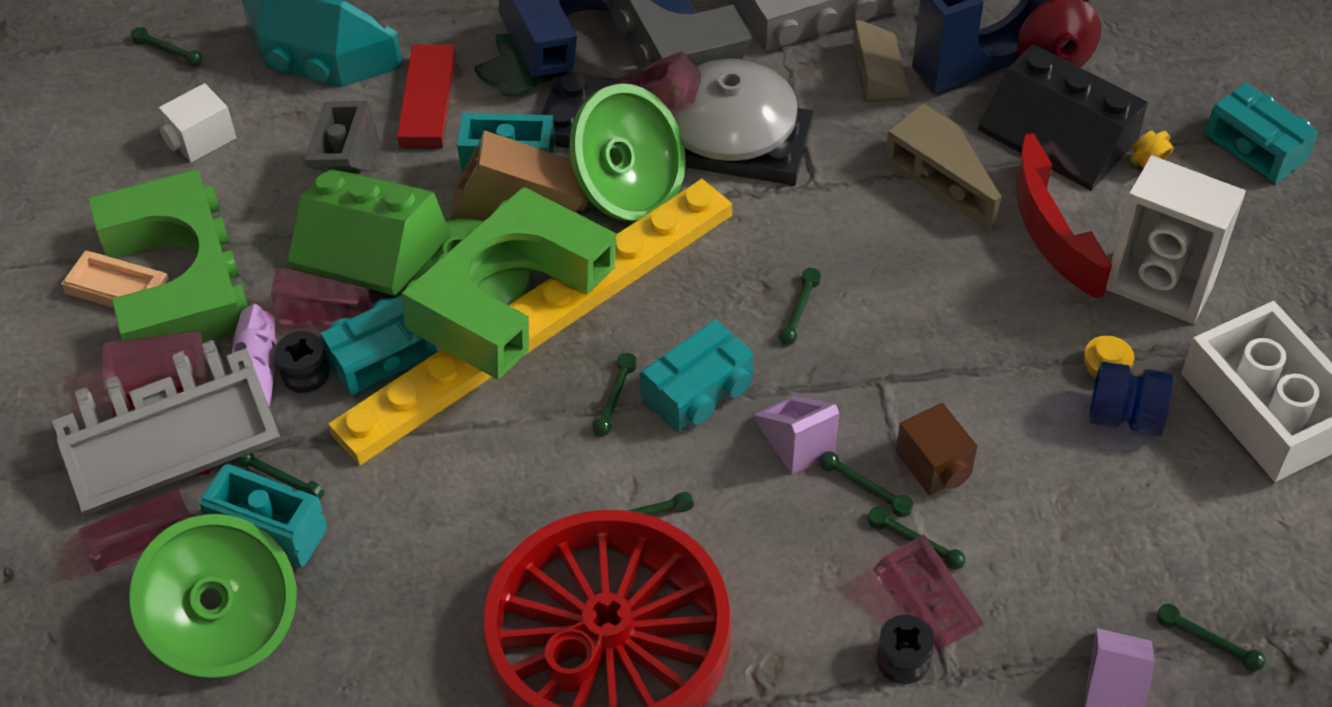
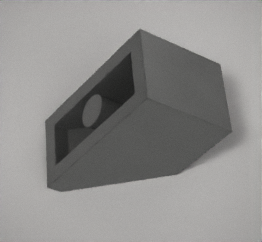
[304,101,380,173]

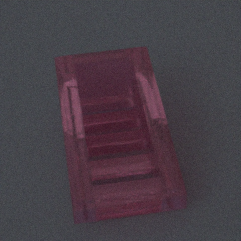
[613,51,701,109]
[270,268,372,326]
[873,534,984,652]

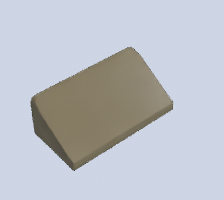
[853,20,909,101]

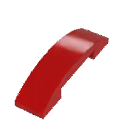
[1016,133,1112,298]

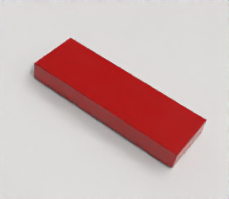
[397,44,456,148]

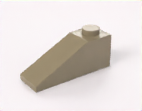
[885,103,1001,232]

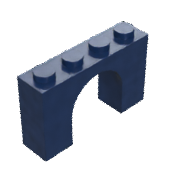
[498,0,695,77]
[912,0,1089,94]

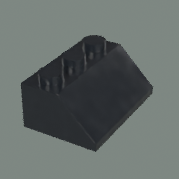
[978,44,1148,191]

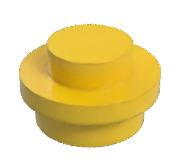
[1130,130,1174,169]
[1084,336,1134,382]

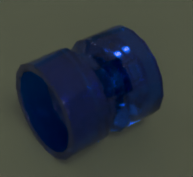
[1089,360,1173,437]

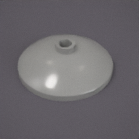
[664,58,797,161]

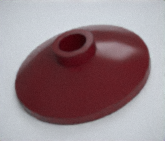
[1017,0,1101,68]

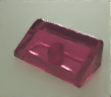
[102,331,207,396]
[79,489,191,572]

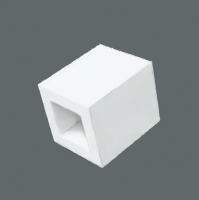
[159,83,236,163]

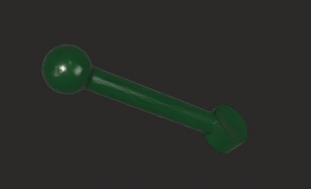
[131,27,203,67]
[778,268,821,345]
[592,353,637,436]
[820,451,913,517]
[234,452,324,500]
[627,492,694,516]
[869,507,966,570]
[1157,604,1266,671]

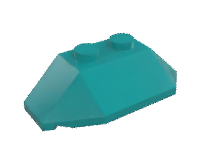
[241,0,403,87]

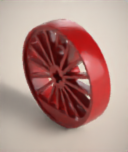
[483,510,732,707]

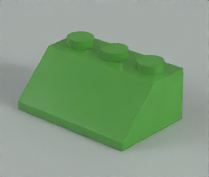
[288,168,451,296]

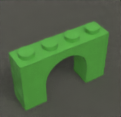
[88,169,248,364]
[402,187,616,380]

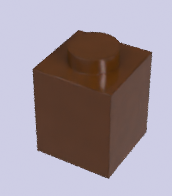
[896,402,977,496]

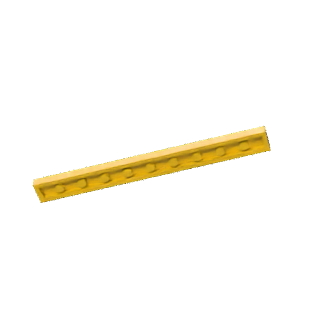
[328,179,732,466]

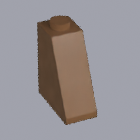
[449,130,589,220]

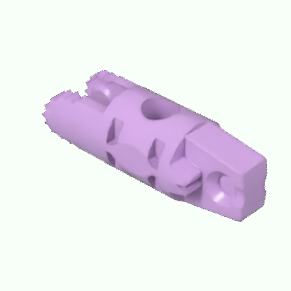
[229,304,277,407]

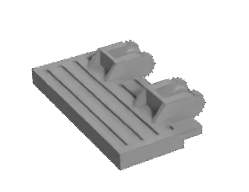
[52,340,282,516]

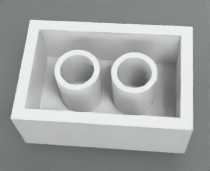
[1106,155,1246,325]
[1181,301,1332,482]

